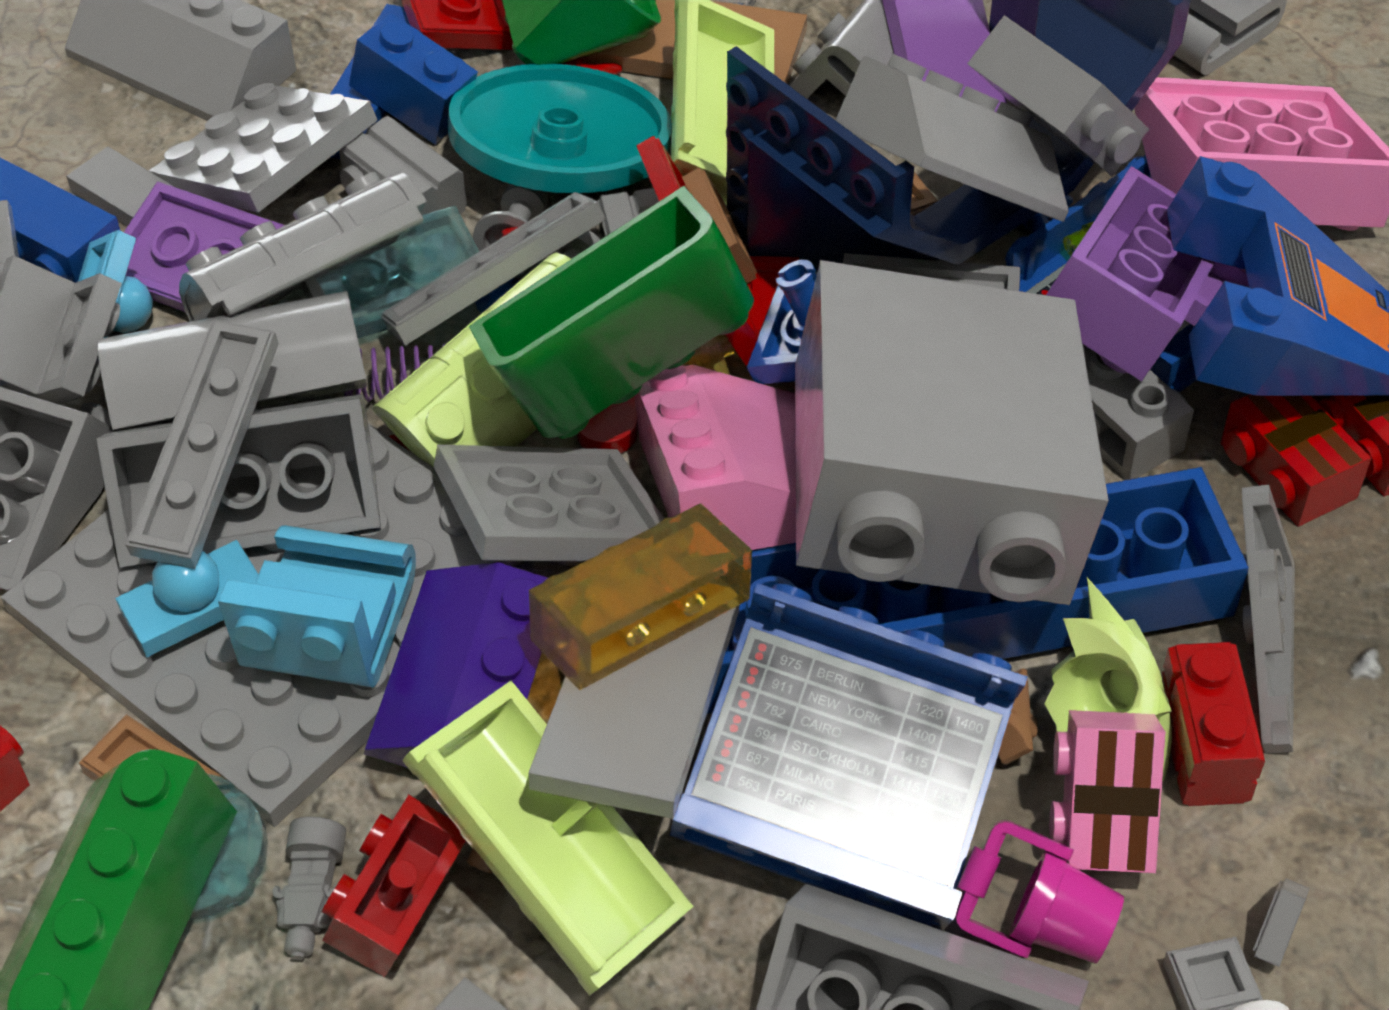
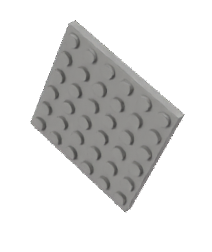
[0,395,533,827]

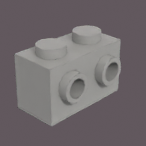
[1083,347,1194,480]

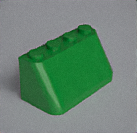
[502,0,661,65]
[469,186,754,439]
[0,749,237,1010]

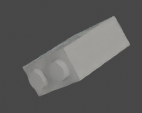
[967,15,1149,176]

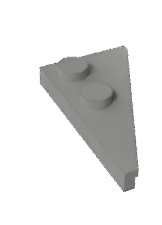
[1242,484,1295,754]

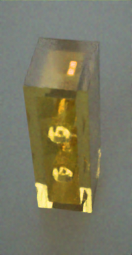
[529,503,752,690]

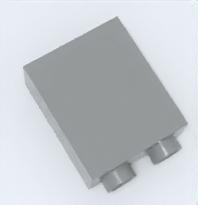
[795,260,1109,605]

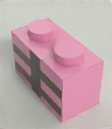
[1049,710,1166,873]

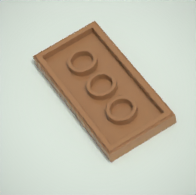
[581,0,807,84]

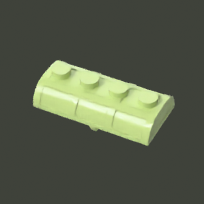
[671,0,774,206]
[371,252,571,467]
[402,681,694,996]

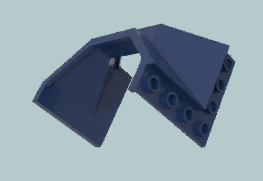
[726,0,1191,272]

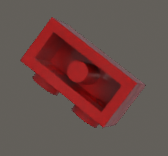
[321,794,466,977]

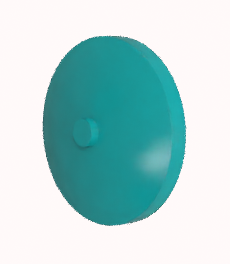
[448,64,672,193]

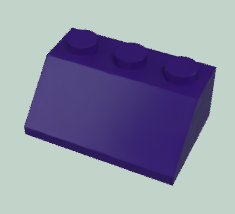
[364,562,563,768]

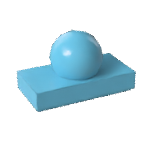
[78,230,153,338]
[115,540,259,657]

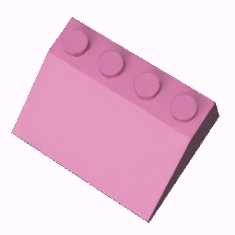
[1134,77,1389,231]
[635,365,796,562]

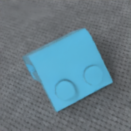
[218,525,416,688]

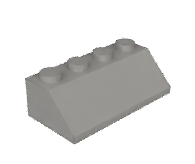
[65,0,296,121]
[836,53,1069,222]
[96,394,381,568]
[756,884,1089,1010]

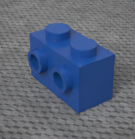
[349,12,478,144]

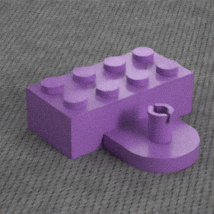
[1046,166,1249,381]

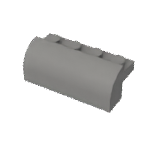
[98,291,367,431]

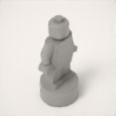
[273,817,347,960]

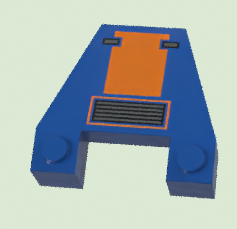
[1167,156,1389,396]

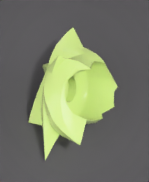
[1044,577,1172,782]

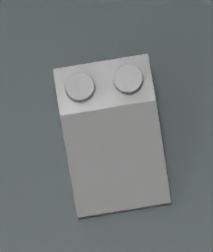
[0,387,113,591]

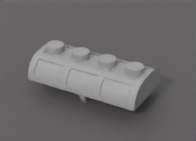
[179,171,427,321]

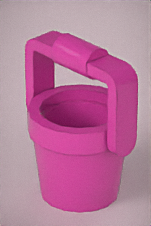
[956,820,1124,964]

